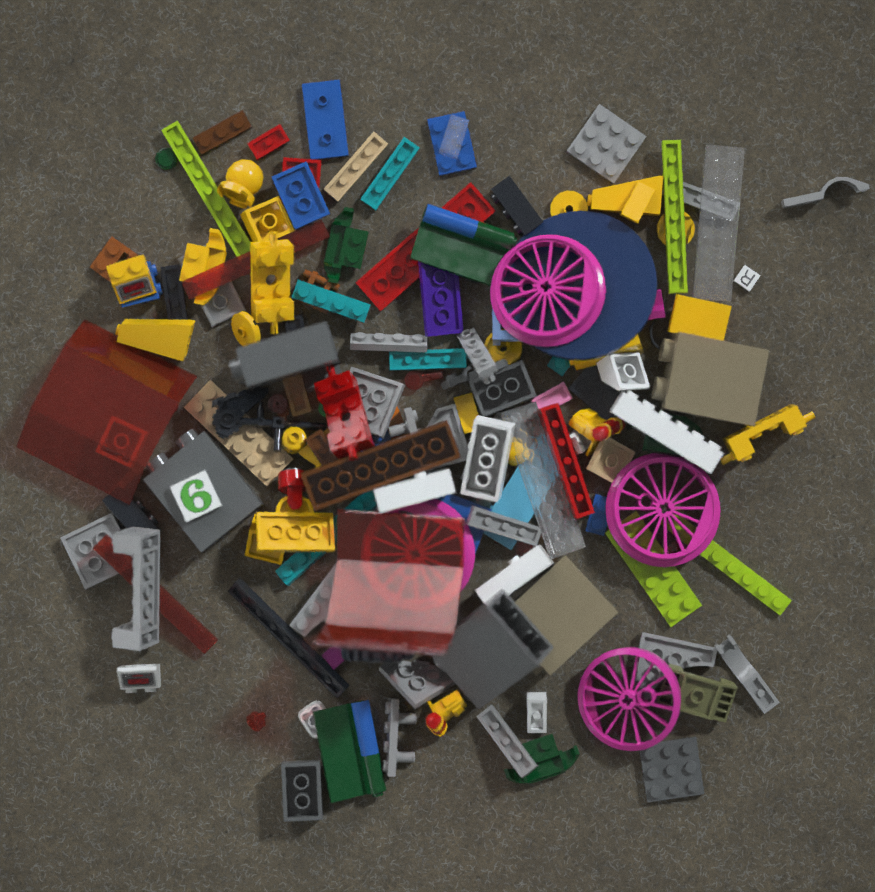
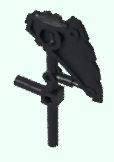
[212,388,326,452]

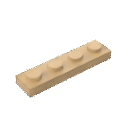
[324,132,388,202]

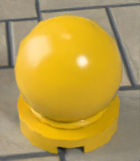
[217,159,263,209]

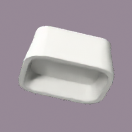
[298,701,326,739]

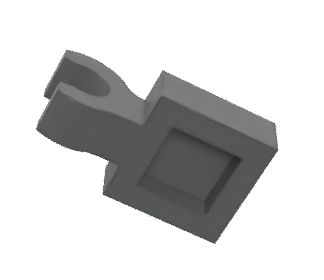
[440,366,473,390]

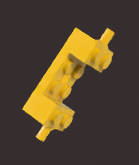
[250,232,294,334]
[720,404,816,465]

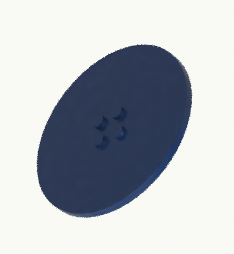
[503,211,657,360]

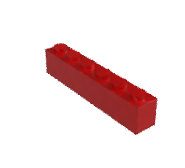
[536,403,595,519]

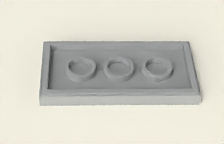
[178,245,246,327]

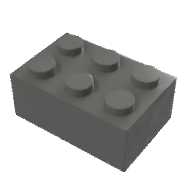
[468,360,537,417]
[281,759,323,822]

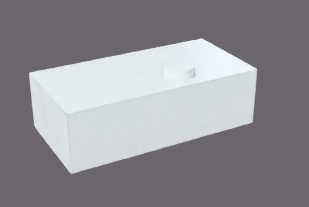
[460,415,515,502]
[373,467,455,513]
[475,545,554,603]

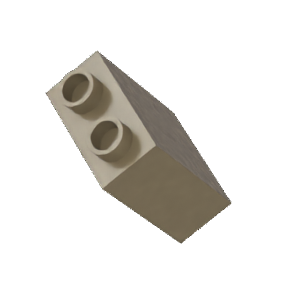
[651,332,769,426]
[514,554,618,676]

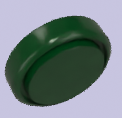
[155,148,177,170]

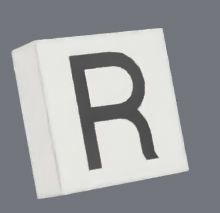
[734,265,760,292]

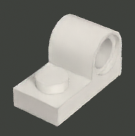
[527,692,547,733]

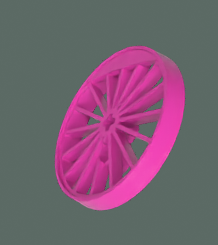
[578,647,681,751]

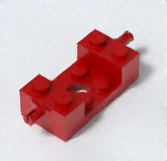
[314,365,374,460]

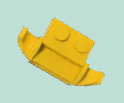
[179,228,227,305]

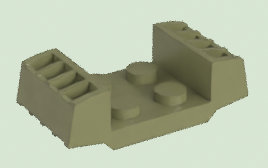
[657,664,738,723]

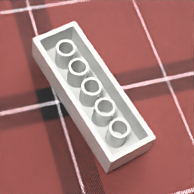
[610,390,723,473]

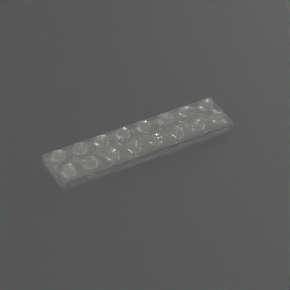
[692,145,745,302]
[500,402,586,559]

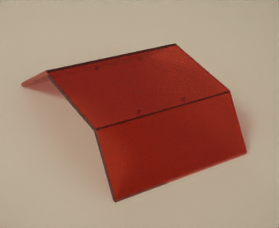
[16,319,197,505]
[314,509,465,655]

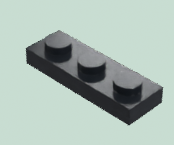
[160,264,188,320]

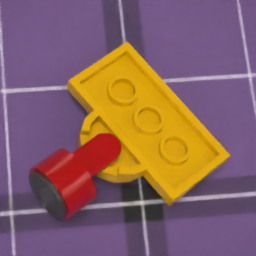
[256,468,335,552]

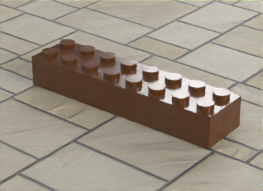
[301,420,461,511]

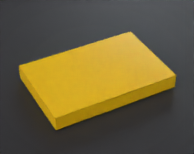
[667,294,732,341]

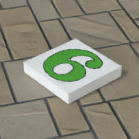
[170,470,222,522]

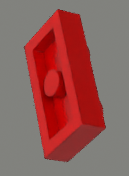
[247,124,290,161]

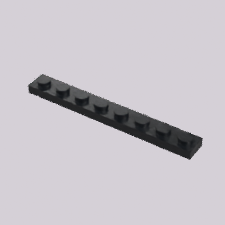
[228,578,350,698]

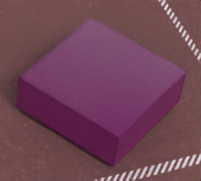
[321,643,344,669]

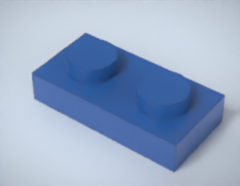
[585,494,607,536]

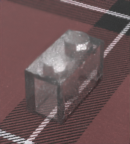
[439,114,469,160]

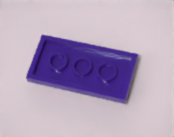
[418,262,463,337]

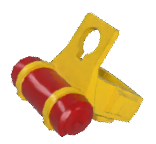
[568,408,625,457]
[426,690,467,737]

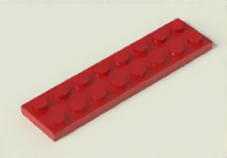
[355,182,496,312]

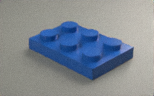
[427,111,477,176]
[272,161,330,230]

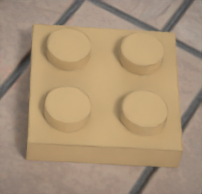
[586,437,635,483]

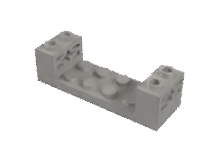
[111,527,160,651]

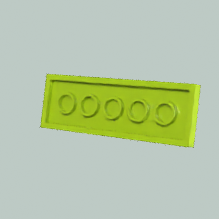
[605,511,702,627]

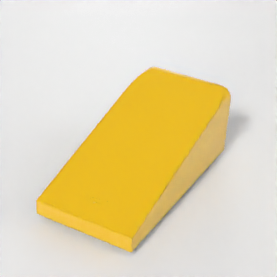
[621,181,655,224]
[454,393,478,434]

